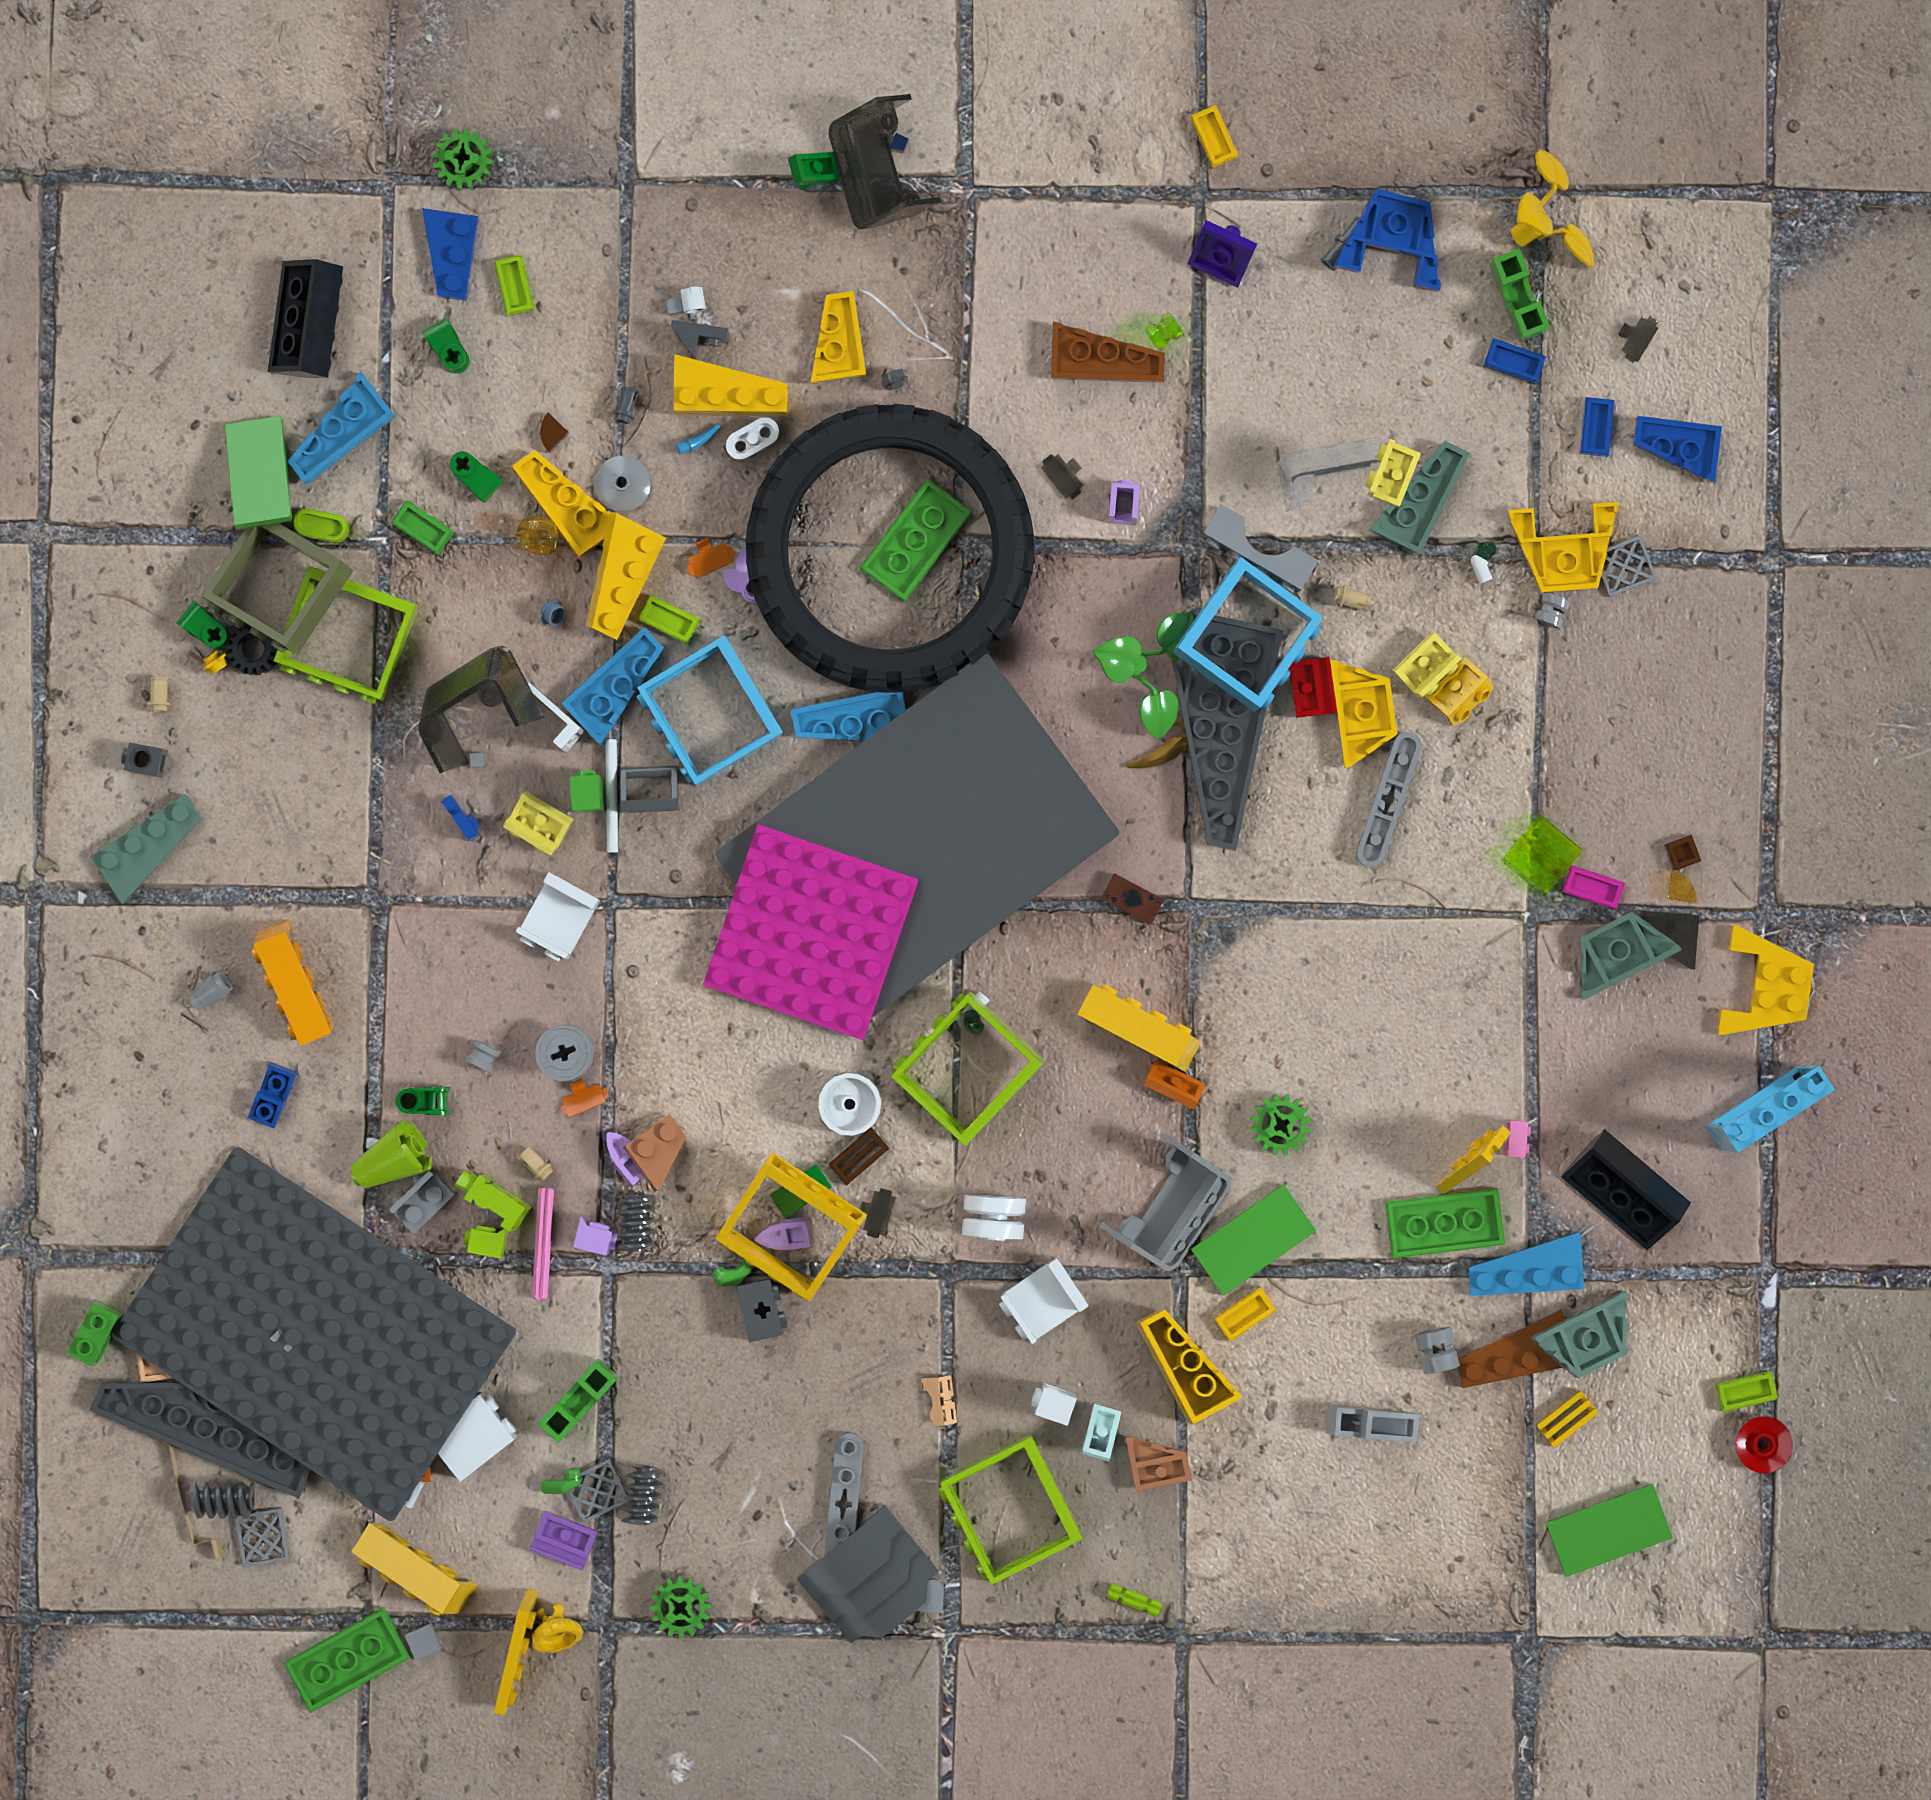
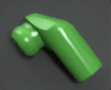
[713,1259,755,1287]
[541,1468,582,1494]

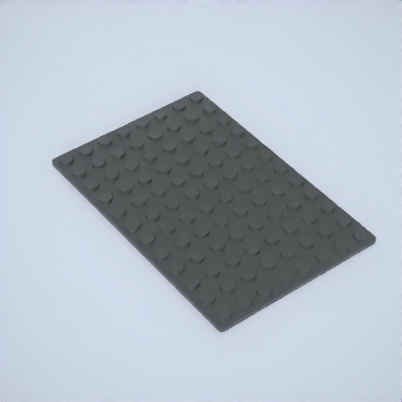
[715,653,1119,1018]
[112,1147,516,1521]

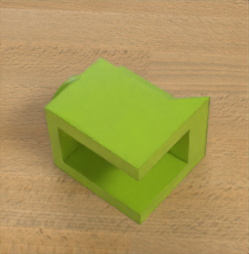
[464,1224,508,1259]

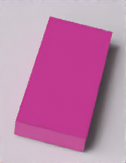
[1561,865,1625,910]

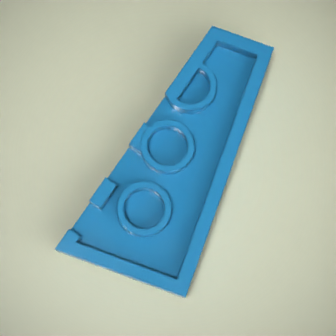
[790,692,906,741]
[1468,1232,1584,1296]

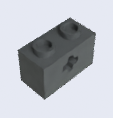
[737,1278,787,1343]

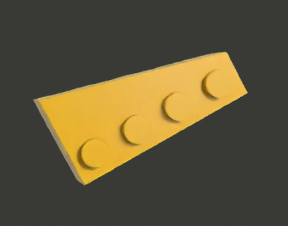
[673,354,789,416]
[1135,1309,1243,1424]
[352,1523,478,1616]

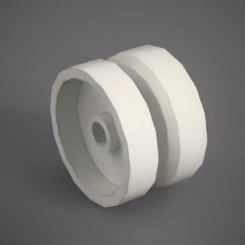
[818,1073,882,1136]
[962,1194,1026,1241]

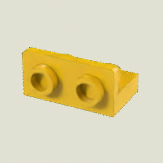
[1425,657,1494,727]

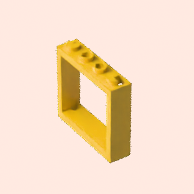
[715,1152,867,1302]

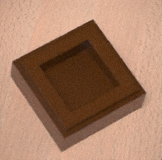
[1664,835,1701,871]

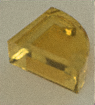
[1667,871,1697,903]

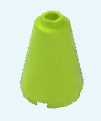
[351,1120,433,1188]

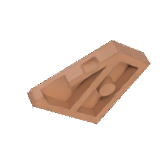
[623,1114,686,1192]
[1125,1436,1192,1492]

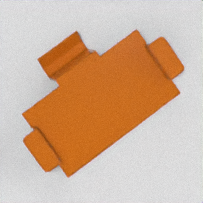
[687,538,736,578]
[560,1078,609,1118]

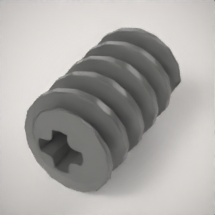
[618,1193,656,1252]
[621,1464,664,1525]
[193,1482,255,1519]

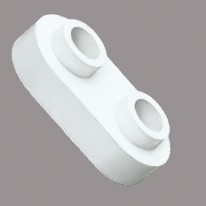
[726,418,779,461]

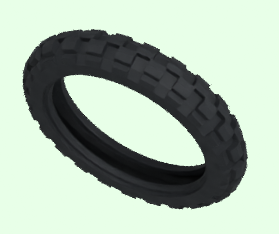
[745,404,1035,693]

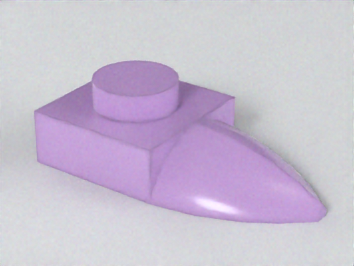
[606,1132,644,1187]
[755,1217,814,1250]

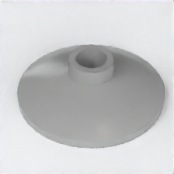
[594,456,651,512]

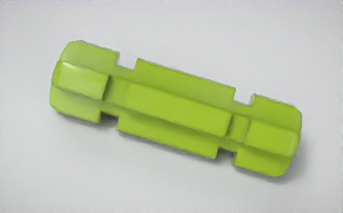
[1107,1583,1162,1617]

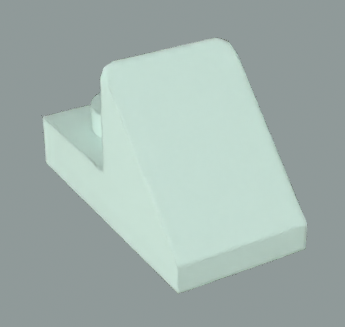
[1081,1404,1121,1462]

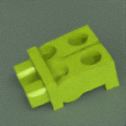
[455,1170,532,1232]

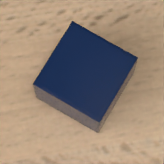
[890,133,909,153]

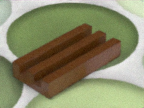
[828,1127,890,1186]

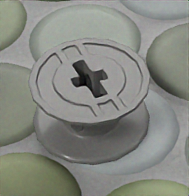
[535,1025,594,1081]

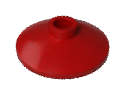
[1735,1416,1793,1474]

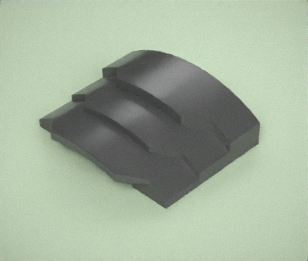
[797,1505,939,1643]

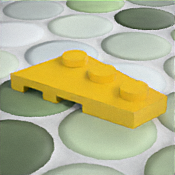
[810,291,866,384]

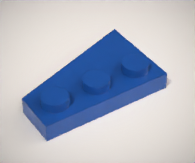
[422,208,479,301]
[1633,416,1722,483]

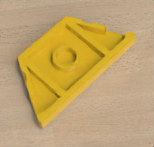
[1330,660,1398,769]
[1436,1125,1511,1194]

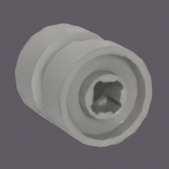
[1415,1326,1460,1374]

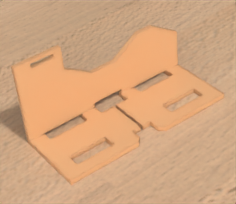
[921,1375,957,1426]

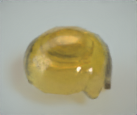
[516,515,559,555]

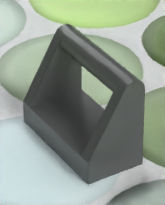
[621,765,680,813]

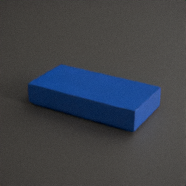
[1483,338,1546,384]
[1579,397,1614,457]

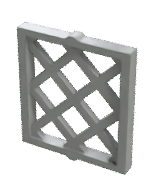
[1601,536,1657,597]
[568,1458,629,1524]
[235,1508,290,1567]

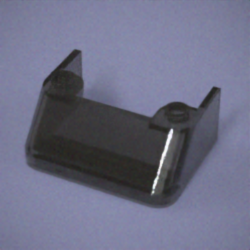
[829,94,941,229]
[418,646,545,774]

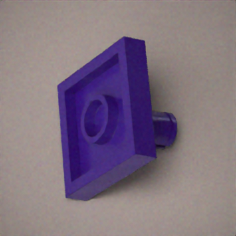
[1187,220,1257,288]

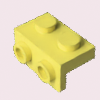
[1365,439,1421,508]
[1392,631,1462,698]
[503,791,574,855]

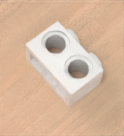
[1031,1383,1077,1426]

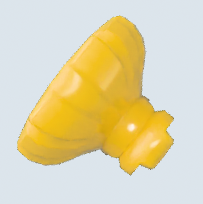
[531,1603,583,1653]

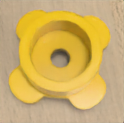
[201,650,229,675]

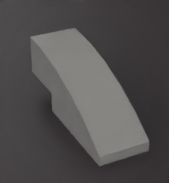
[1325,1405,1420,1443]

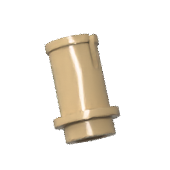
[1333,585,1371,612]
[147,677,170,713]
[517,1146,553,1183]

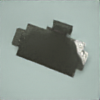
[1618,316,1658,363]
[1040,454,1083,499]
[860,1188,896,1238]

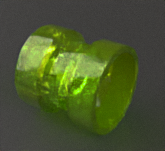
[1145,312,1184,352]

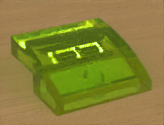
[1500,814,1583,896]

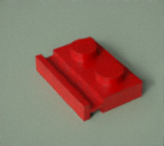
[1289,656,1337,719]

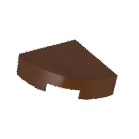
[540,412,569,453]

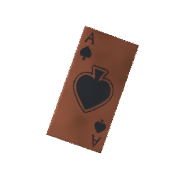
[1101,873,1164,925]

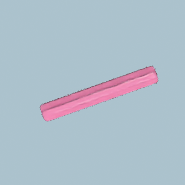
[532,1187,554,1300]

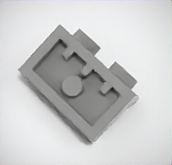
[388,1170,456,1234]

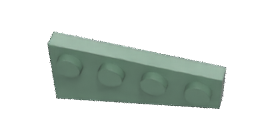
[1369,441,1470,555]
[91,794,202,904]

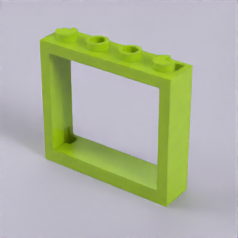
[274,566,419,704]
[891,991,1045,1146]
[938,1435,1083,1585]

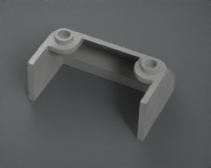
[1100,1132,1231,1271]

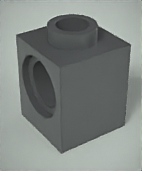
[121,742,168,778]

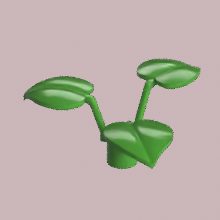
[1093,612,1194,739]

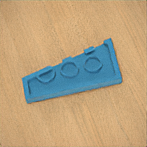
[287,371,396,486]
[562,627,664,746]

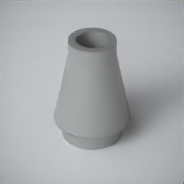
[189,972,233,1010]

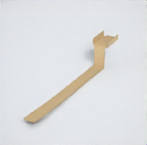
[169,1444,225,1561]

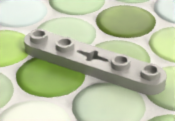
[1356,732,1422,868]
[824,1432,864,1556]

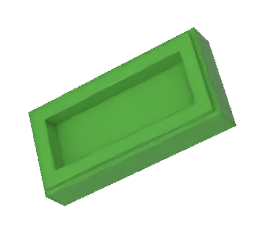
[391,500,454,555]

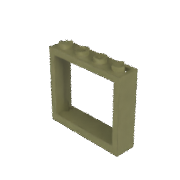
[201,523,353,656]

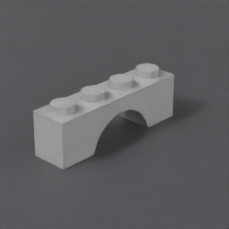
[1202,504,1319,593]

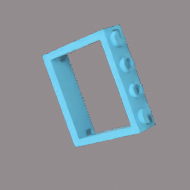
[1172,557,1323,712]
[636,635,784,786]
[1705,1065,1835,1153]

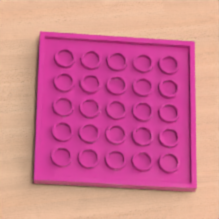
[703,824,919,1040]

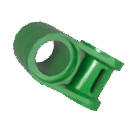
[422,317,470,374]
[450,451,503,503]
[176,601,232,651]
[395,1086,451,1115]

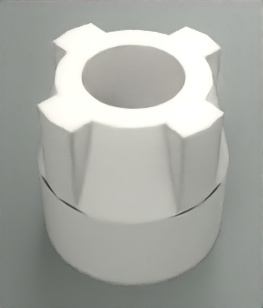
[680,286,706,314]

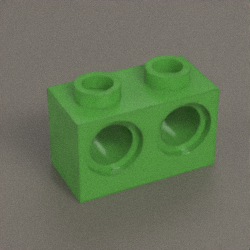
[66,1301,124,1367]

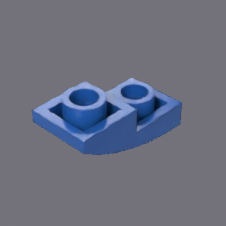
[248,1062,298,1128]

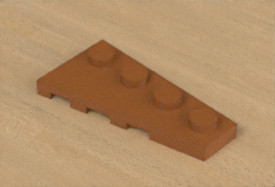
[1051,321,1165,383]
[1457,1309,1564,1388]

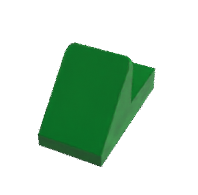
[787,152,842,190]
[770,1163,832,1218]

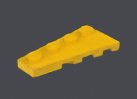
[511,450,609,558]
[494,1588,538,1716]

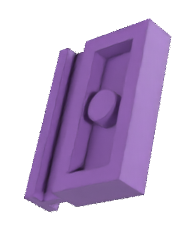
[530,1510,598,1571]

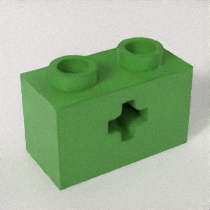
[570,770,605,813]

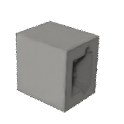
[667,298,684,316]
[469,752,486,768]

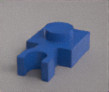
[441,795,481,842]

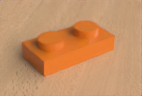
[1143,1059,1206,1110]

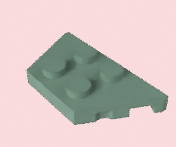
[1581,912,1682,1000]
[1531,1291,1629,1378]

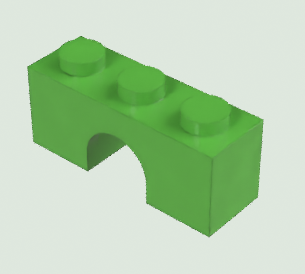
[1489,248,1550,343]
[538,1358,619,1443]

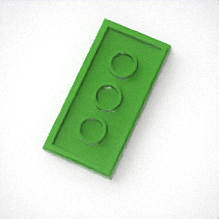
[225,416,293,529]
[860,478,973,603]
[1191,1184,1316,1296]
[1385,1188,1505,1259]
[1545,1483,1673,1577]
[284,1607,411,1713]

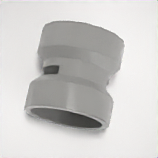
[1534,593,1571,629]

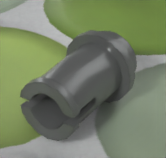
[613,386,639,424]

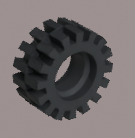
[226,625,277,675]

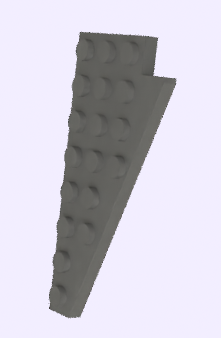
[1171,615,1283,851]
[90,1382,312,1498]

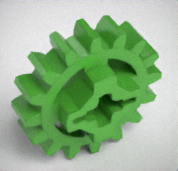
[432,128,494,191]
[1250,1094,1312,1155]
[650,1575,712,1638]

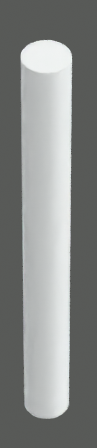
[605,739,618,853]

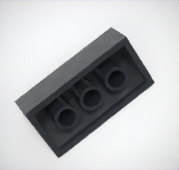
[267,259,343,378]
[1561,1129,1691,1251]

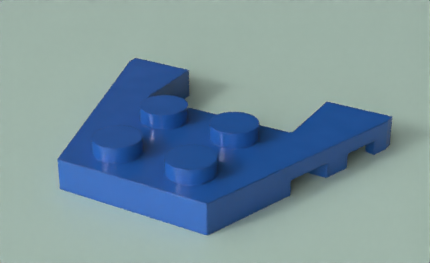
[1334,189,1441,292]

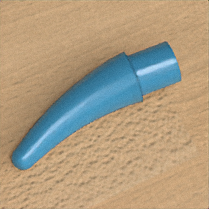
[675,423,720,455]

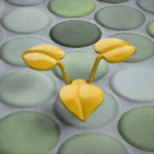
[1511,148,1594,270]

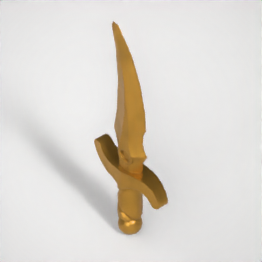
[1127,721,1188,768]

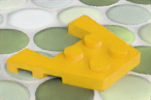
[1507,502,1619,593]
[1716,925,1814,1035]

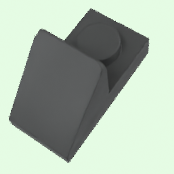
[671,320,729,360]

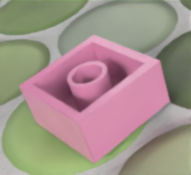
[1503,1120,1531,1158]

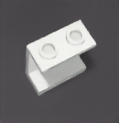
[510,683,585,753]
[516,872,601,961]
[999,1257,1089,1344]
[438,1393,517,1482]

